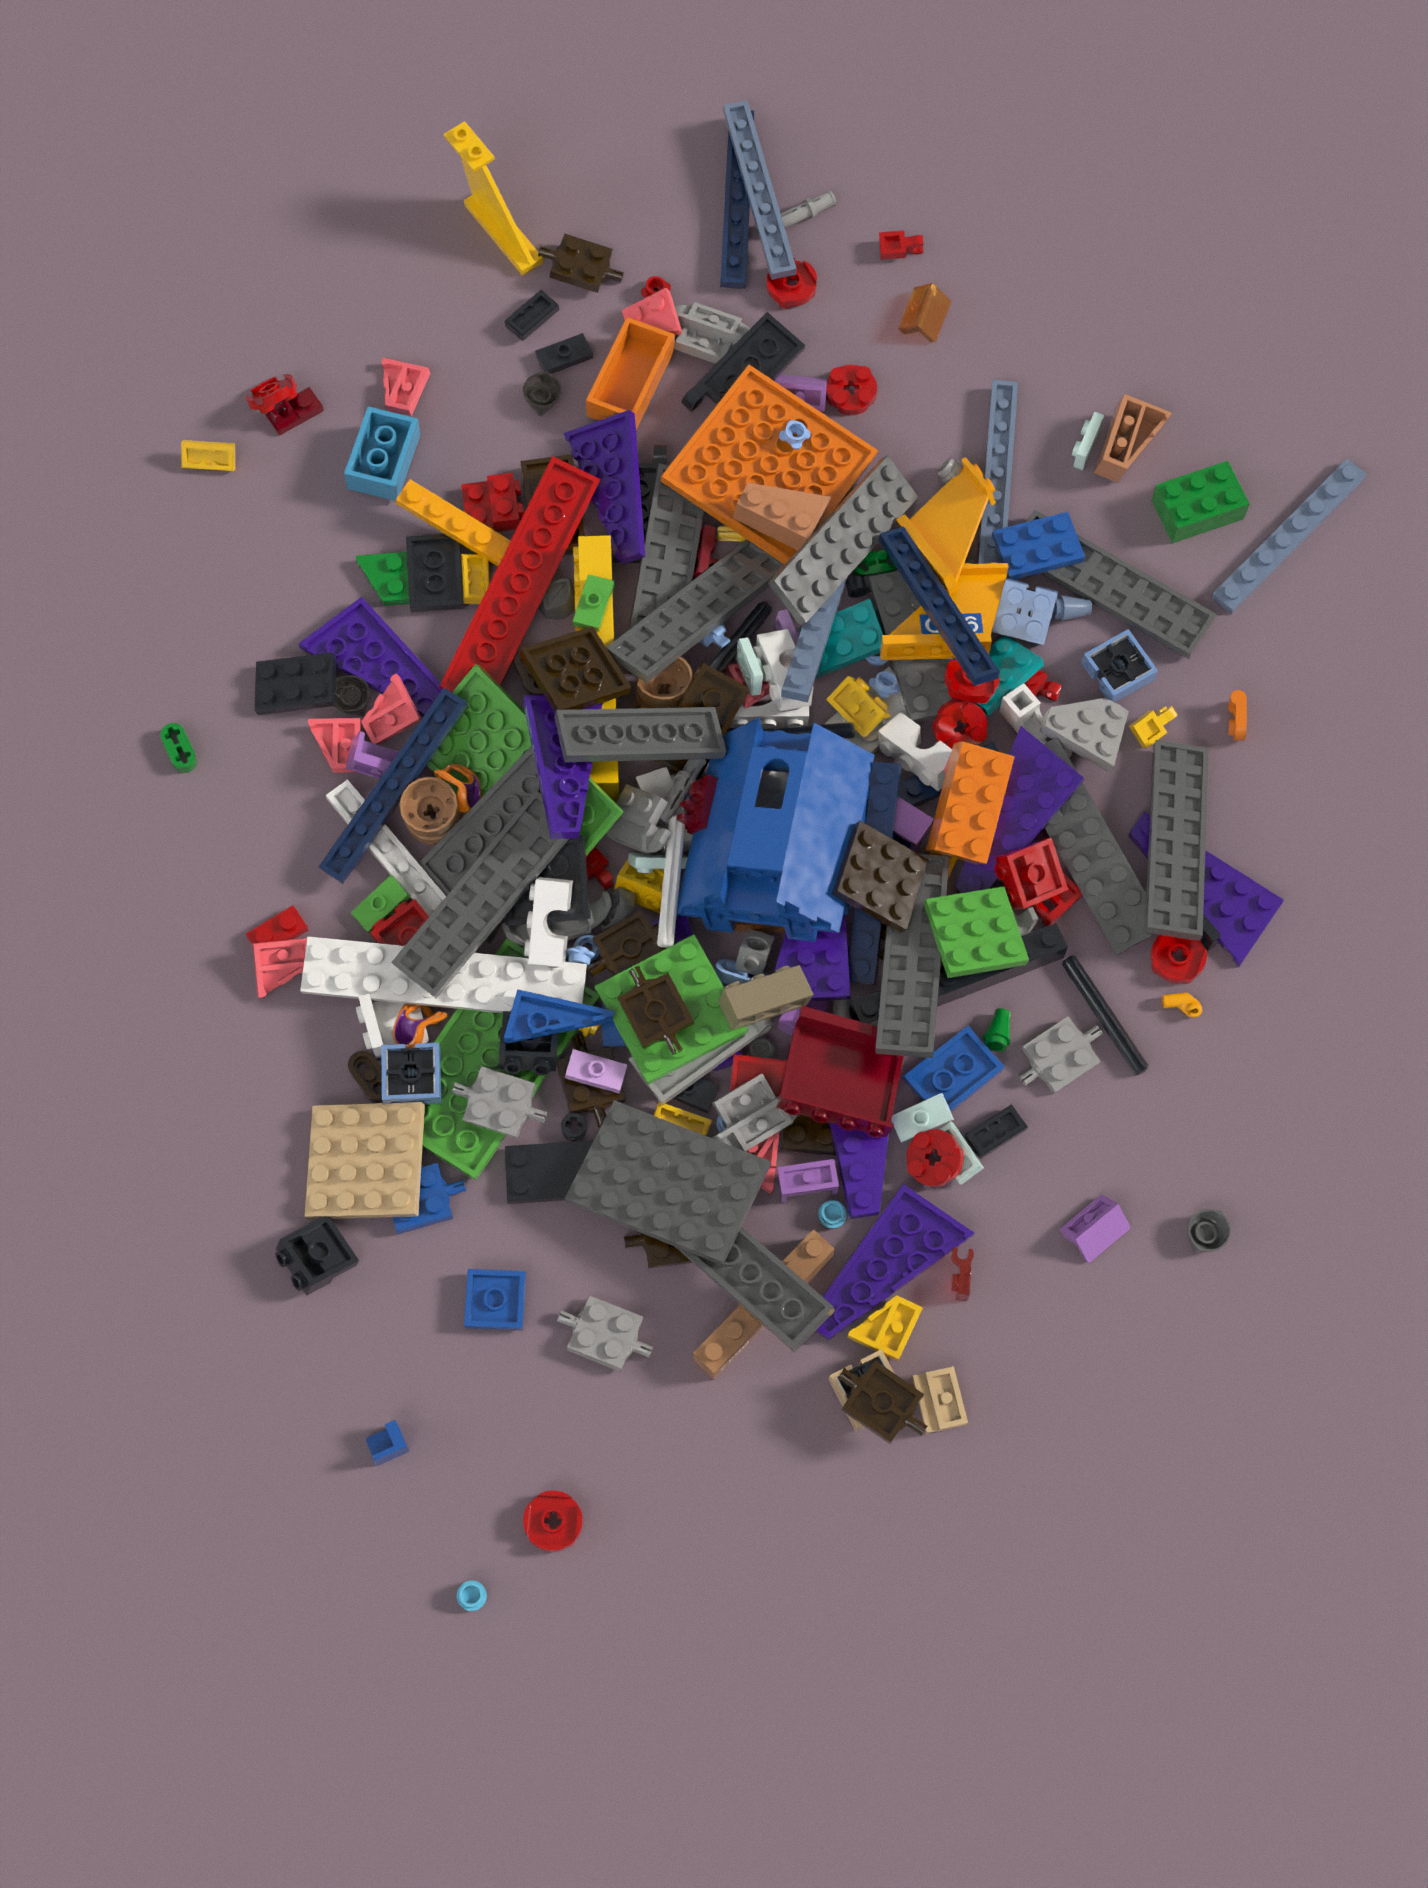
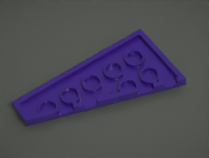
[523,695,603,839]
[955,726,1085,893]
[815,1184,974,1340]

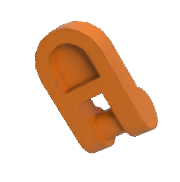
[1228,690,1247,741]

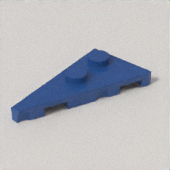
[504,989,614,1043]

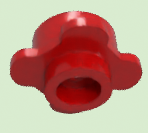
[641,276,671,298]

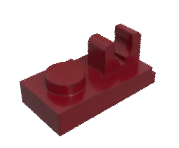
[265,387,324,436]
[692,524,719,581]
[677,774,718,835]

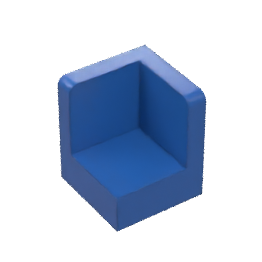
[366,1420,409,1466]

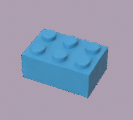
[344,407,421,501]

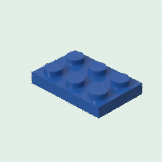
[992,512,1085,580]
[903,1025,1005,1112]

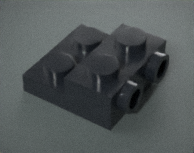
[499,1011,559,1075]
[275,1216,359,1296]

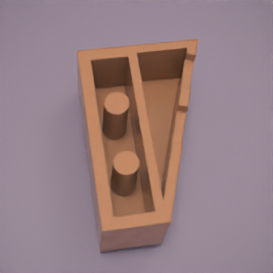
[1094,394,1172,483]
[733,482,831,550]

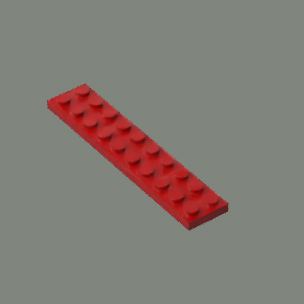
[439,456,600,692]

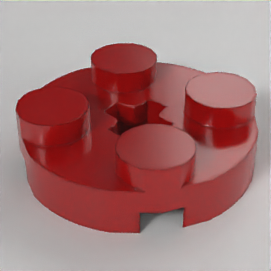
[766,258,817,309]
[826,365,877,415]
[245,374,297,414]
[944,659,1000,704]
[932,699,987,749]
[1150,935,1207,984]
[906,1129,964,1187]
[523,1490,583,1552]

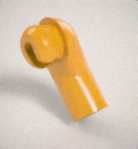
[1162,992,1202,1018]

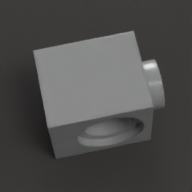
[735,929,775,975]

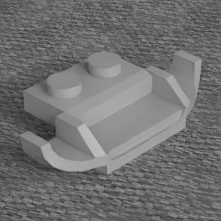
[674,302,750,364]
[605,784,671,855]
[502,891,611,946]
[711,1073,798,1152]

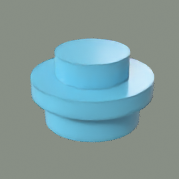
[818,1200,847,1229]
[456,1580,487,1611]

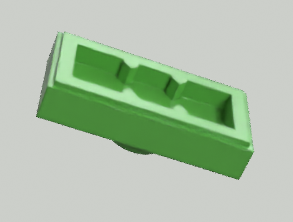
[573,574,614,632]
[351,875,411,934]

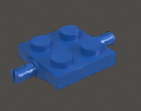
[372,1163,466,1235]

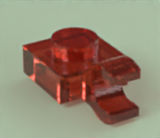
[951,1247,974,1301]

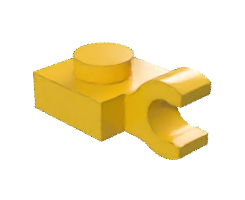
[1129,706,1177,748]

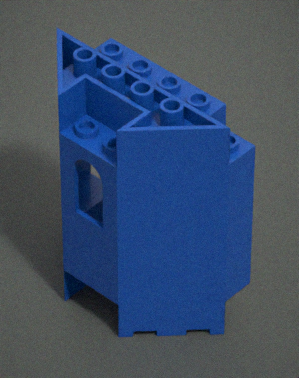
[676,717,875,942]

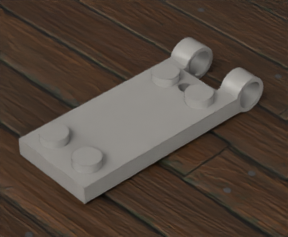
[629,981,774,1106]

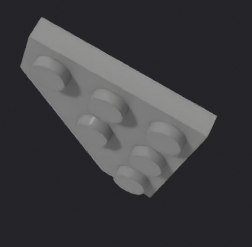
[1039,698,1129,772]

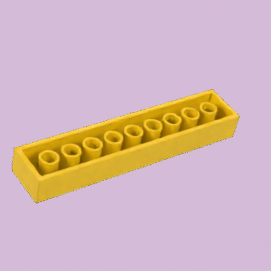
[573,535,619,803]

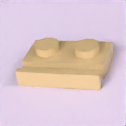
[912,1366,968,1434]

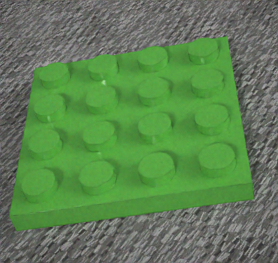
[595,935,748,1085]

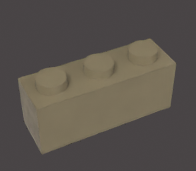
[718,965,814,1031]

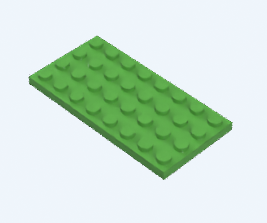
[427,664,624,856]
[422,939,600,1181]

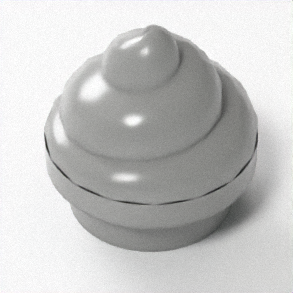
[937,458,962,483]

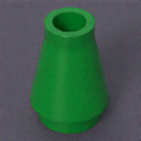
[983,1008,1011,1052]

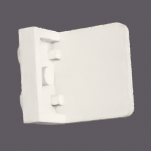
[356,994,429,1059]

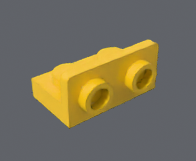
[826,676,892,738]
[614,859,664,914]

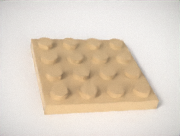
[305,1102,425,1219]

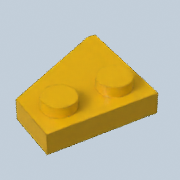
[847,1295,923,1361]

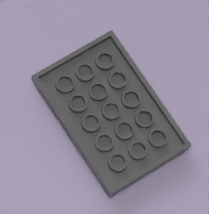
[565,1100,771,1266]

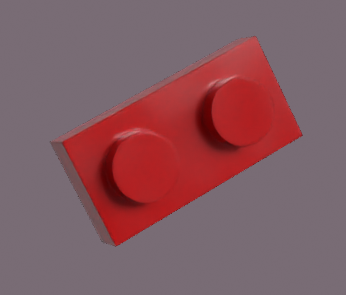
[246,905,309,946]

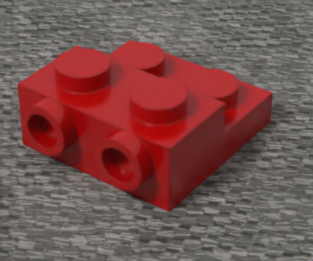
[461,473,524,532]
[994,838,1068,910]
[370,899,429,946]

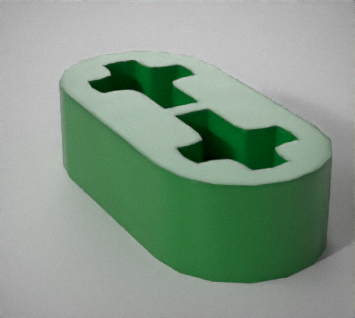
[852,550,898,577]
[160,723,197,773]

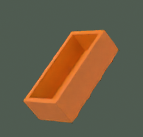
[586,317,675,430]
[926,741,1015,865]

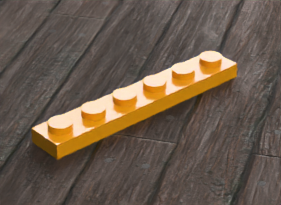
[395,479,510,566]

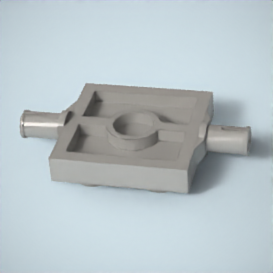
[1019,1016,1103,1094]
[452,1066,547,1139]
[557,1296,653,1372]

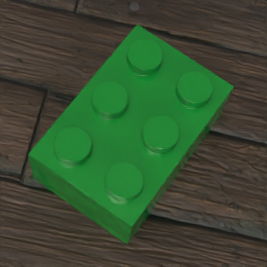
[1151,461,1250,544]

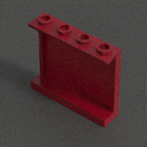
[776,1006,904,1138]

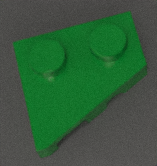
[356,552,410,606]

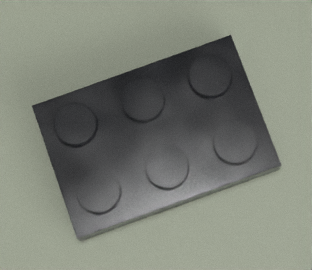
[406,534,464,613]
[254,652,336,715]

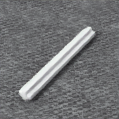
[657,816,685,948]

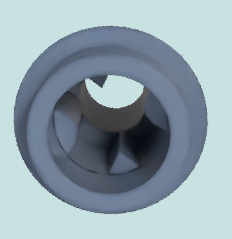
[1052,595,1092,622]

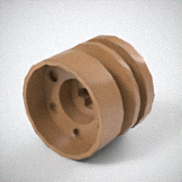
[636,657,693,708]
[400,777,462,846]

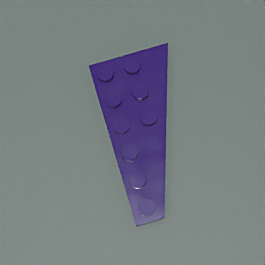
[563,410,645,564]
[299,597,443,717]
[1128,812,1284,967]
[774,914,850,1002]
[829,1122,889,1219]

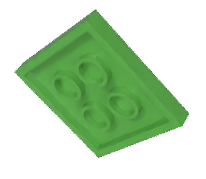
[924,887,1029,978]

